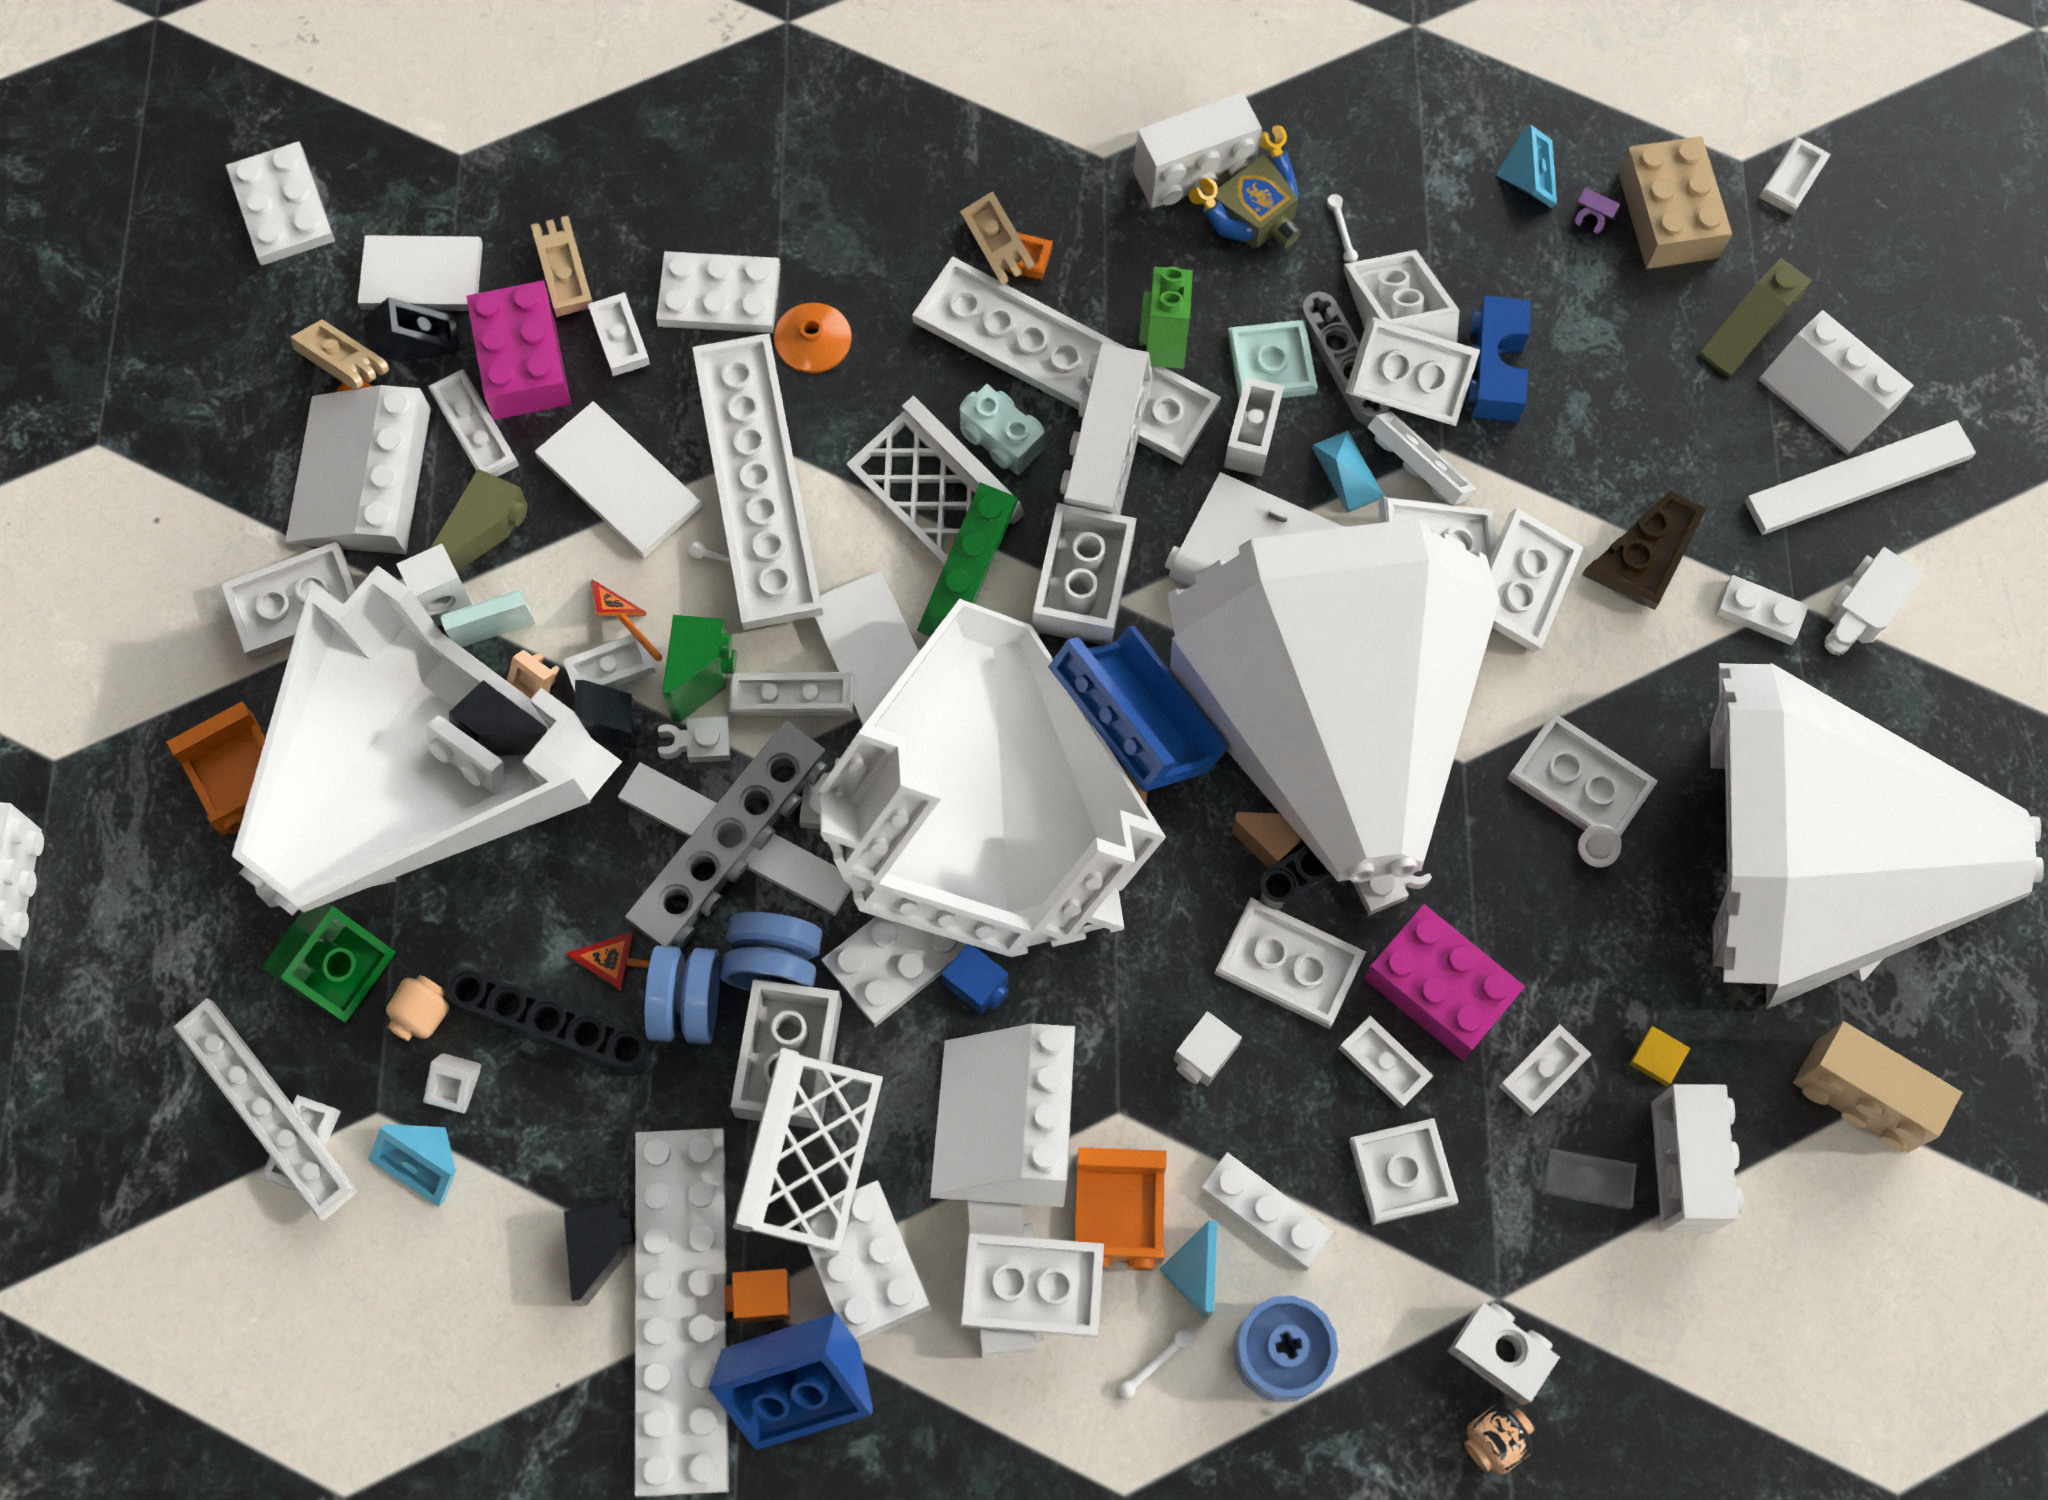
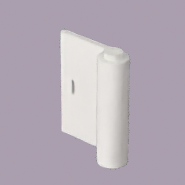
[1165,472,1344,587]

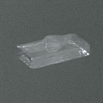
[1542,1148,1637,1210]

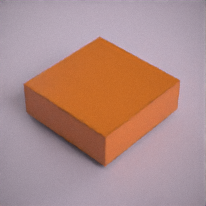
[1006,233,1053,280]

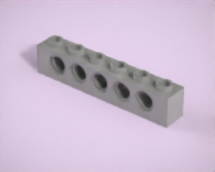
[625,720,827,949]

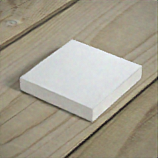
[1349,1118,1459,1225]

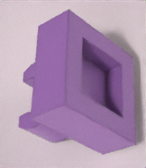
[1575,188,1620,234]

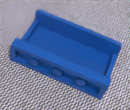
[1048,626,1229,792]

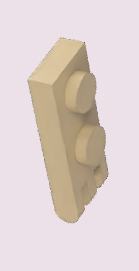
[960,191,1035,286]
[531,216,593,317]
[290,319,389,390]

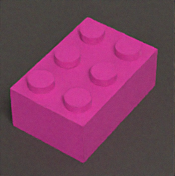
[466,280,571,420]
[1363,904,1525,1061]

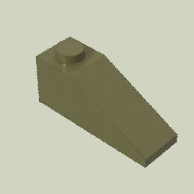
[1698,258,1812,378]
[430,469,527,572]

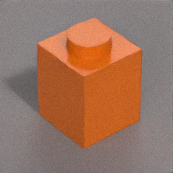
[725,1269,791,1323]

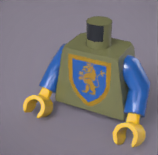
[1189,125,1301,248]

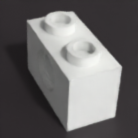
[1224,377,1284,477]
[396,544,472,626]
[1447,1303,1560,1406]

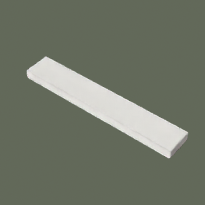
[1744,420,1976,535]
[618,762,851,916]
[173,998,358,1221]

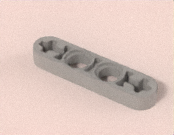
[1301,292,1390,426]

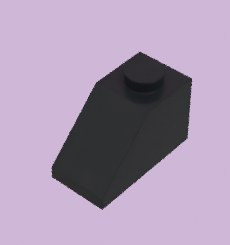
[363,297,460,362]
[449,680,547,756]
[574,680,644,748]
[564,1204,633,1307]

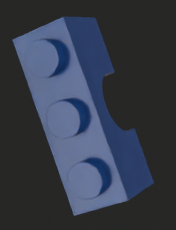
[1466,296,1531,422]

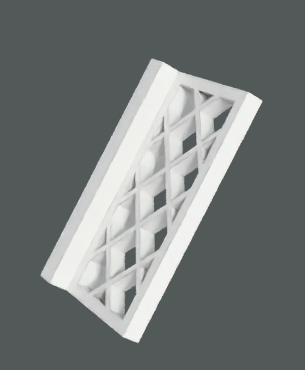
[847,395,1025,565]
[732,1047,883,1253]

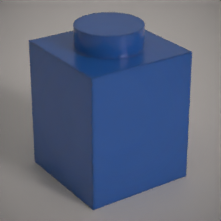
[941,944,1010,1016]

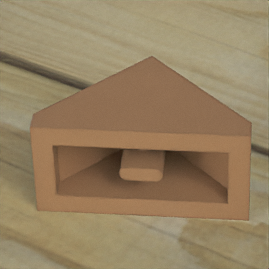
[1232,812,1306,868]

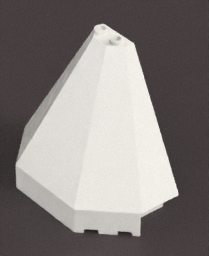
[1167,518,1500,883]
[232,565,622,915]
[818,599,1166,957]
[1710,663,2044,1009]

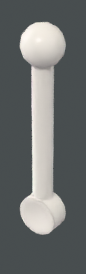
[1327,194,1358,263]
[688,542,731,564]
[1117,1330,1192,1399]

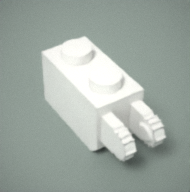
[1824,547,1925,656]

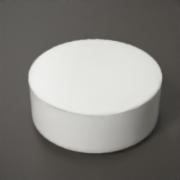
[1578,824,1622,867]

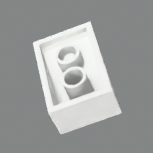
[1344,250,1459,343]

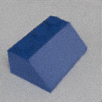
[709,1312,873,1450]

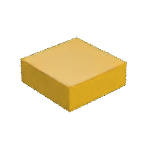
[1629,1026,1690,1087]

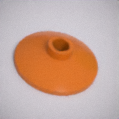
[774,303,851,373]

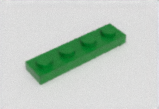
[917,482,1018,637]

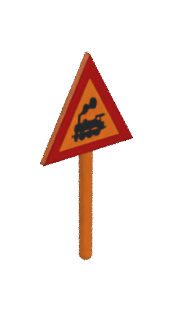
[591,579,662,661]
[565,931,686,991]

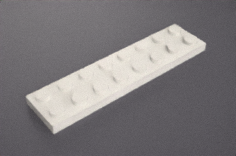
[912,256,1221,465]
[692,333,823,630]
[635,1128,729,1497]

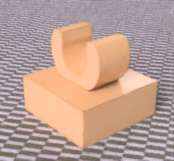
[507,650,560,699]

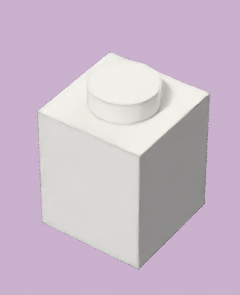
[1173,1011,1242,1087]

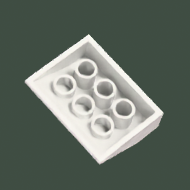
[285,385,431,554]
[930,1024,1075,1207]

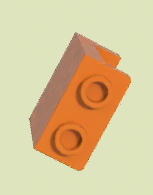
[166,701,266,836]
[1075,1147,1167,1271]

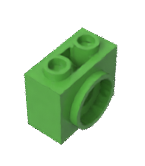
[1139,267,1193,369]

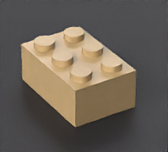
[1618,136,1732,269]
[1793,1021,1963,1153]

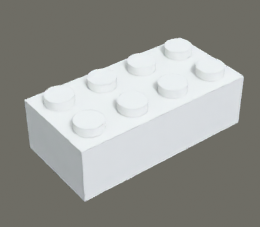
[1060,343,1153,515]

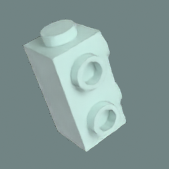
[960,384,1045,475]

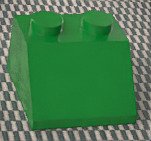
[662,615,737,722]
[261,904,396,1023]

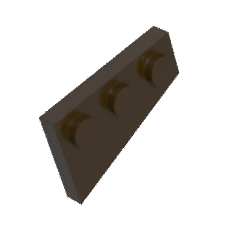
[1582,490,1707,610]

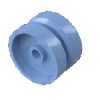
[720,912,822,992]
[645,945,720,1045]
[1233,1296,1338,1403]

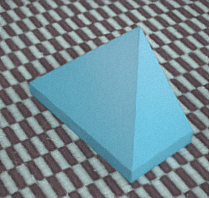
[1496,125,1557,208]
[1312,431,1384,513]
[368,1124,456,1207]
[1160,1221,1217,1317]

